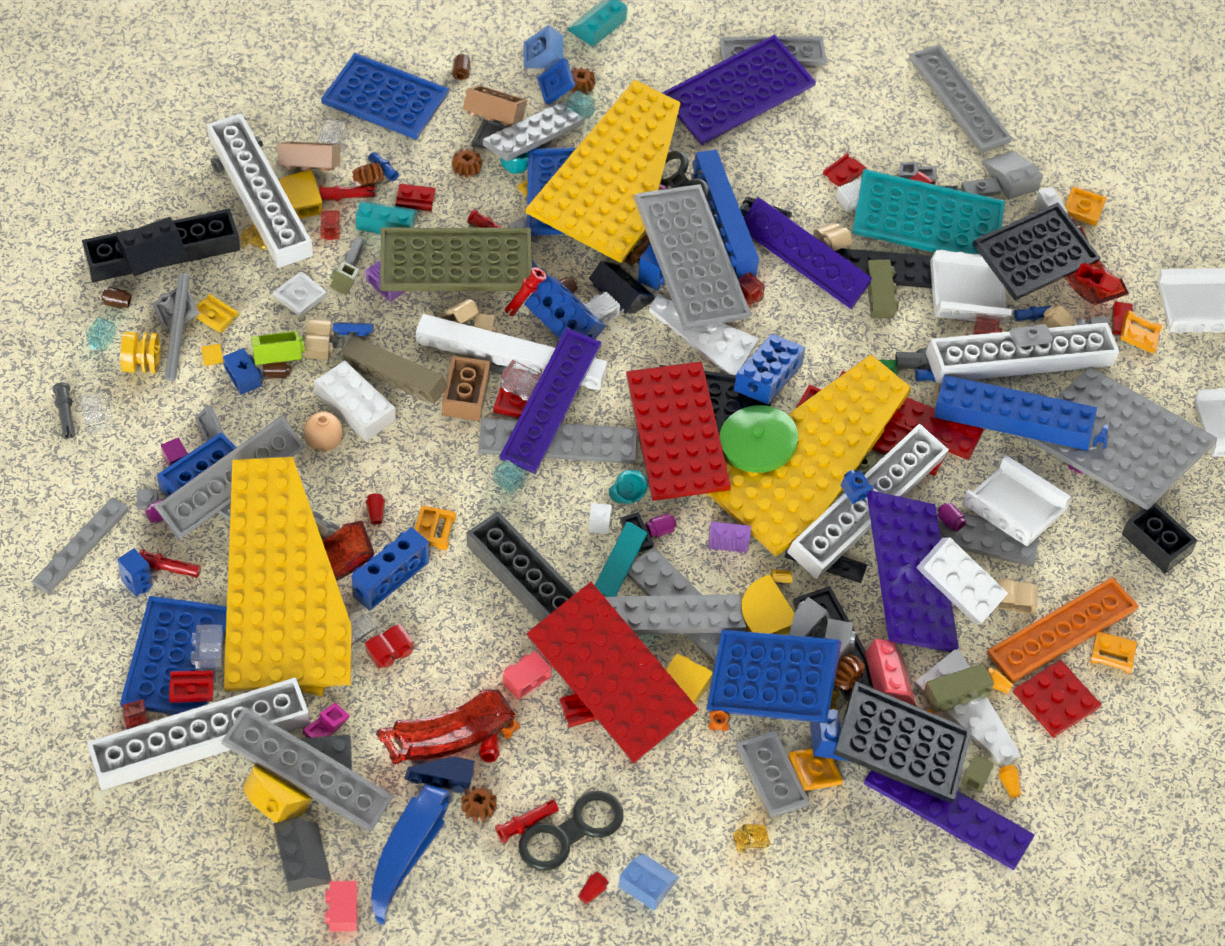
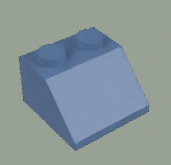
[524,25,563,69]
[618,853,679,911]

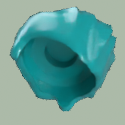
[500,152,529,174]
[609,470,648,504]

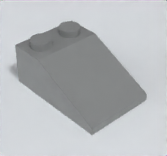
[982,151,1043,200]
[789,597,831,638]
[825,619,856,661]

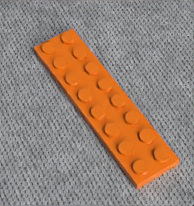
[986,577,1139,683]

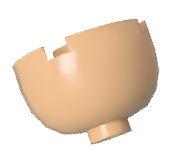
[304,412,343,451]

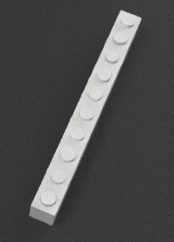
[416,314,607,390]

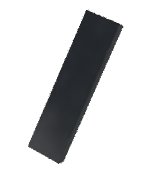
[785,547,867,583]

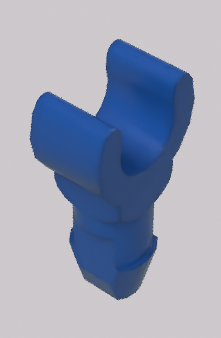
[1093,425,1108,449]

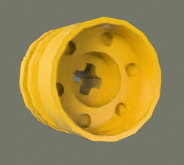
[120,331,161,374]

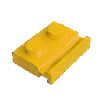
[195,294,239,334]

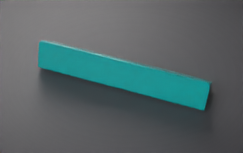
[595,521,647,597]

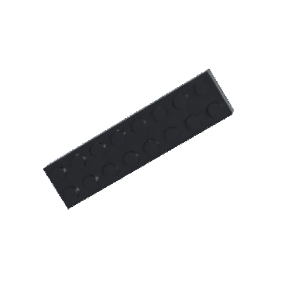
[82,208,240,283]

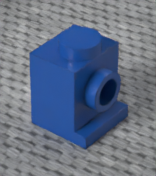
[840,470,874,504]

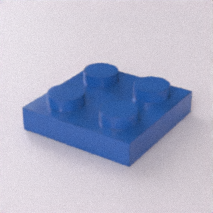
[537,58,576,105]
[333,322,374,336]

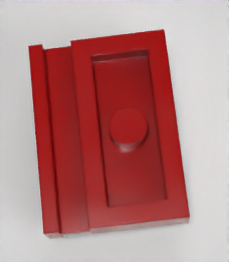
[823,153,866,187]
[395,183,436,212]
[169,670,214,703]
[559,694,596,728]

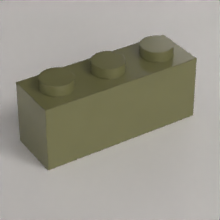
[865,260,899,319]
[924,663,994,713]

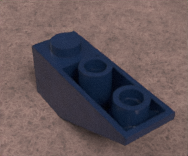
[404,756,475,793]

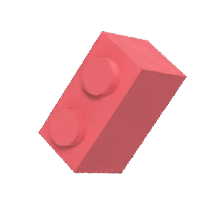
[502,651,551,700]
[325,881,357,932]

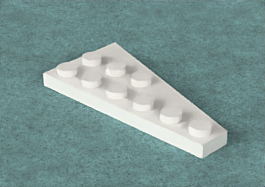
[649,295,759,375]
[914,648,1020,767]

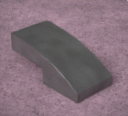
[899,162,937,184]

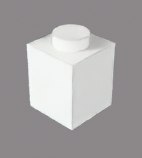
[588,503,611,534]

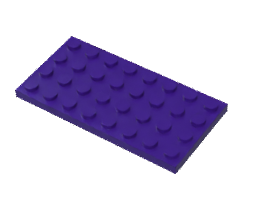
[662,34,816,146]
[867,490,959,652]

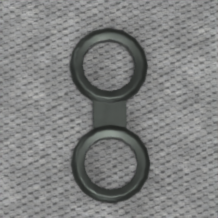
[660,151,709,200]
[519,791,624,871]

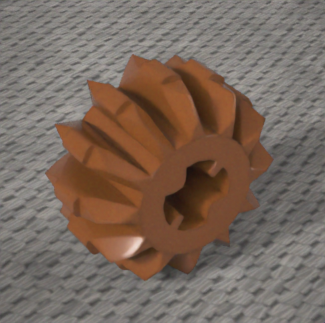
[569,66,596,96]
[452,148,482,178]
[352,163,384,187]
[834,654,865,691]
[461,785,497,822]

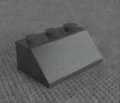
[273,818,332,893]

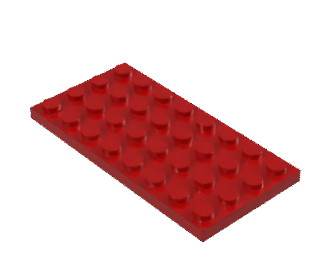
[626,361,731,501]
[526,582,699,764]

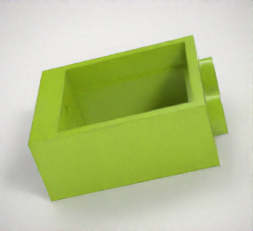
[251,331,305,365]

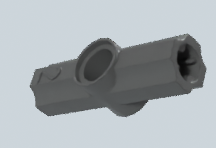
[895,348,931,369]

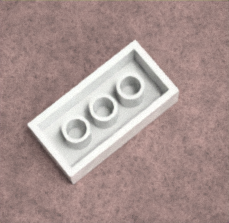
[315,360,396,442]
[916,537,1008,623]

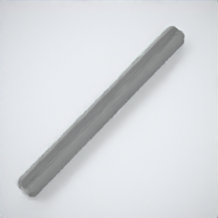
[164,273,190,381]

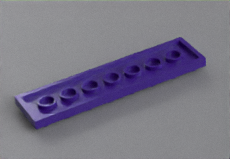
[744,197,872,309]
[500,328,602,474]
[863,770,1035,870]

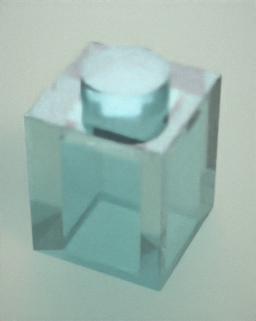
[567,90,595,120]
[86,317,117,351]
[494,460,525,495]

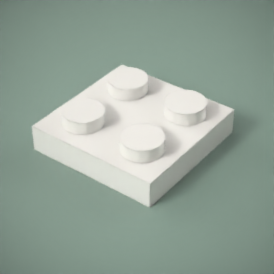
[273,271,327,317]

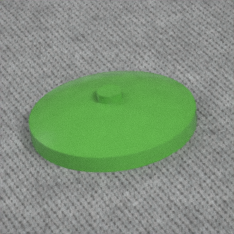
[720,405,798,473]

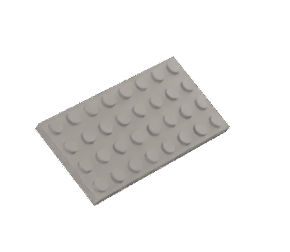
[633,184,751,330]

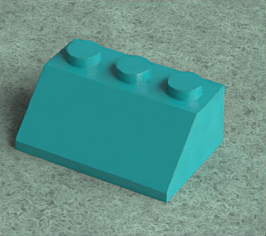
[567,0,628,47]
[356,201,418,234]

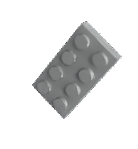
[736,731,809,819]

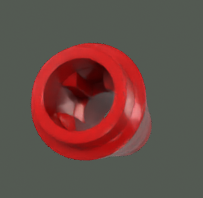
[365,493,385,524]
[478,730,500,763]
[577,871,609,905]

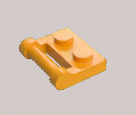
[1120,310,1162,353]
[415,505,457,550]
[1090,631,1137,674]

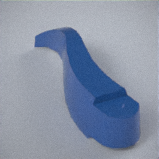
[371,784,451,925]

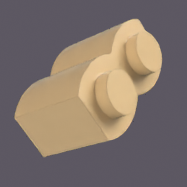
[813,223,852,251]
[440,299,479,324]
[305,319,335,360]
[995,578,1038,614]

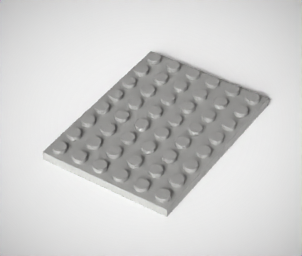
[1023,367,1217,510]

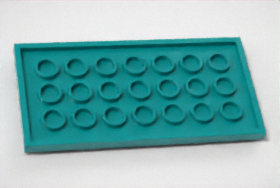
[851,169,1005,255]

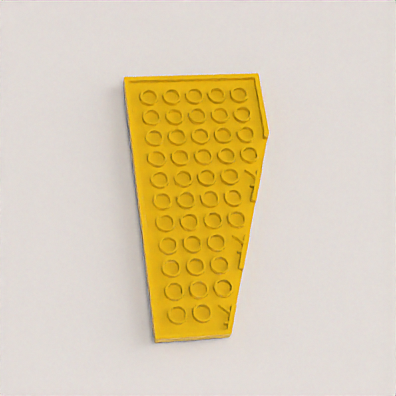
[526,79,680,263]
[707,354,911,557]
[224,457,352,691]

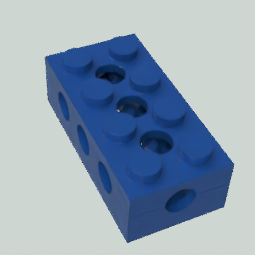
[524,275,606,339]
[734,334,805,405]
[157,432,237,497]
[352,527,429,611]

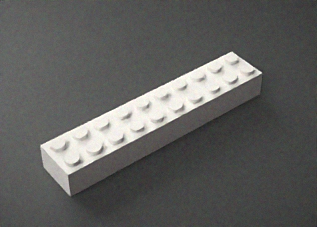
[207,113,313,268]
[926,323,1119,383]
[787,424,949,579]
[87,677,310,791]

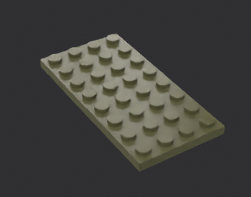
[380,228,532,291]

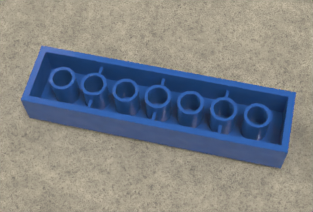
[691,149,759,285]
[934,375,1097,451]

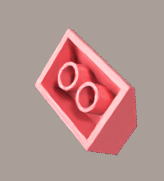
[865,638,916,706]

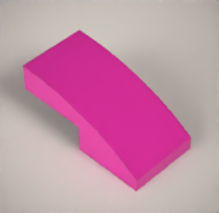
[302,702,350,738]

